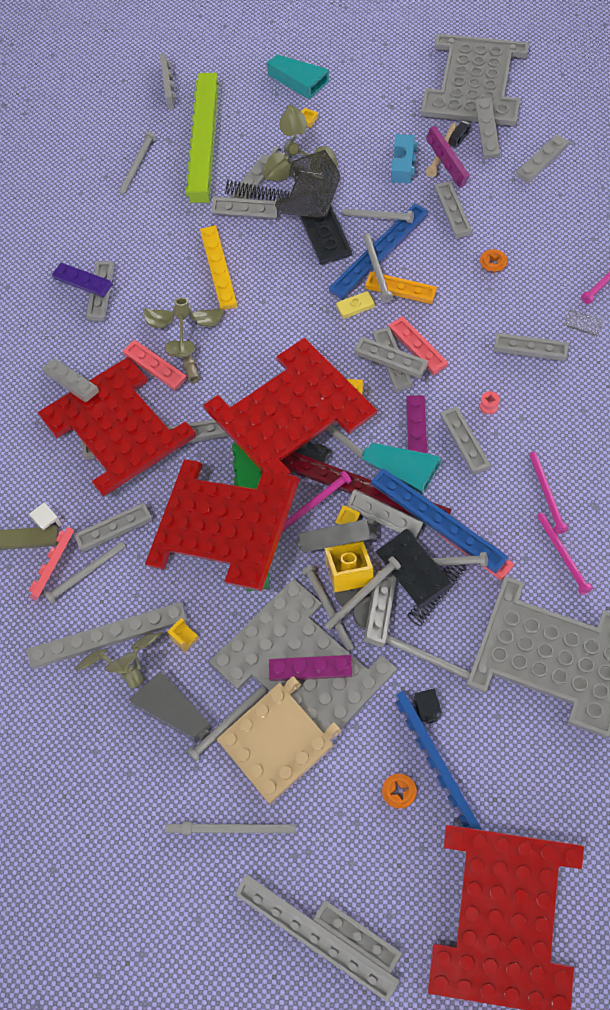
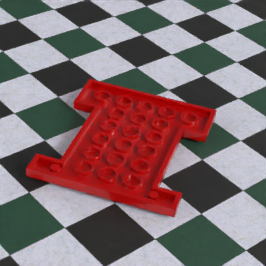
[203,337,378,475]
[37,357,197,497]
[145,459,300,592]
[427,825,584,1010]

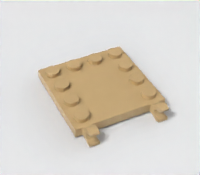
[217,676,342,805]

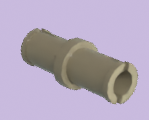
[182,355,200,383]

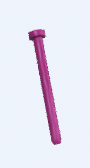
[581,271,610,304]
[529,451,569,534]
[282,471,352,532]
[537,512,593,595]

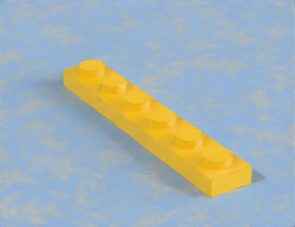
[200,225,237,310]

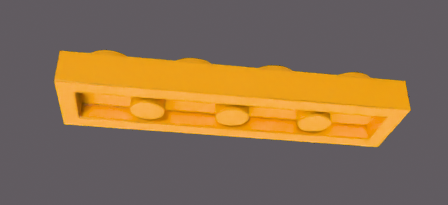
[365,271,437,304]

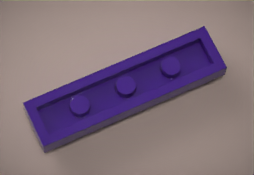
[52,262,113,298]

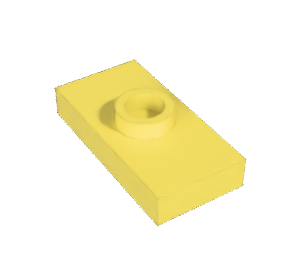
[336,291,375,319]

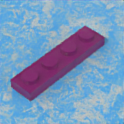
[426,125,470,188]
[406,395,427,453]
[269,655,353,681]

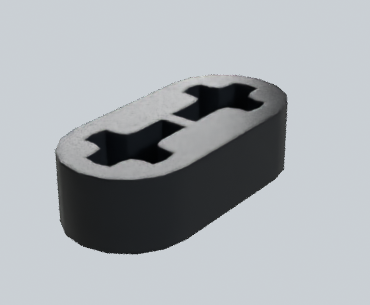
[448,120,471,148]

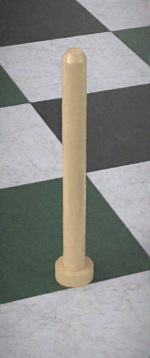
[426,123,457,177]

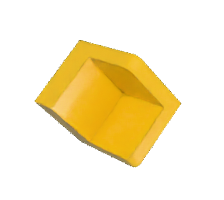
[167,618,199,652]

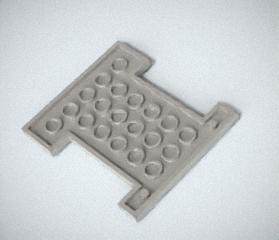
[421,33,529,126]
[466,576,610,739]
[209,579,397,733]

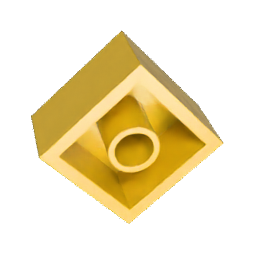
[325,541,373,592]

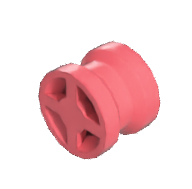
[480,391,500,414]

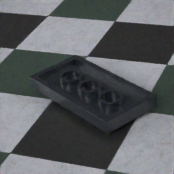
[298,202,352,265]
[375,529,453,610]

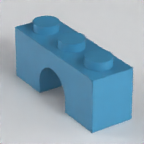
[391,134,418,184]

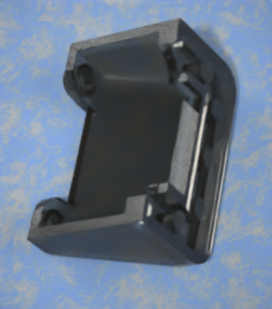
[275,150,340,218]

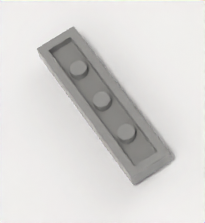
[159,53,176,110]
[475,97,500,159]
[516,134,570,184]
[229,154,270,199]
[434,181,472,239]
[211,196,279,220]
[86,261,114,321]
[372,327,413,392]
[494,333,569,361]
[354,337,428,379]
[41,358,99,402]
[440,406,491,475]
[347,489,424,539]
[74,503,153,553]
[363,570,396,647]
[313,900,402,974]

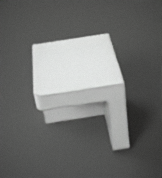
[29,502,62,530]

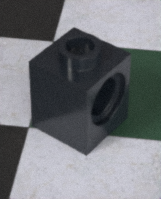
[414,688,442,724]

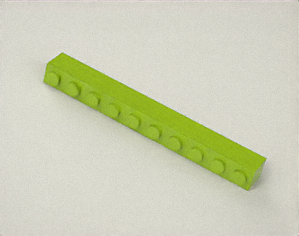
[185,73,219,203]

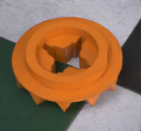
[480,249,508,273]
[382,774,417,809]

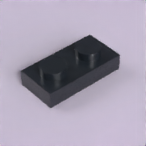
[294,441,332,463]

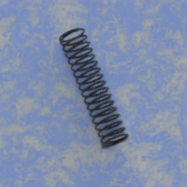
[225,179,290,206]
[407,565,466,626]

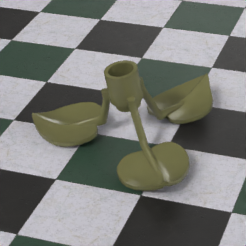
[263,105,338,181]
[144,297,224,358]
[75,632,165,689]

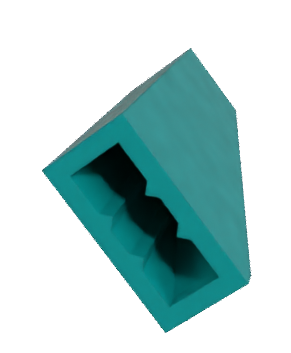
[267,54,329,100]
[362,442,442,494]

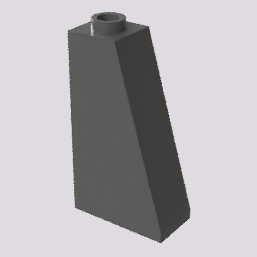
[297,519,378,553]
[129,671,212,743]

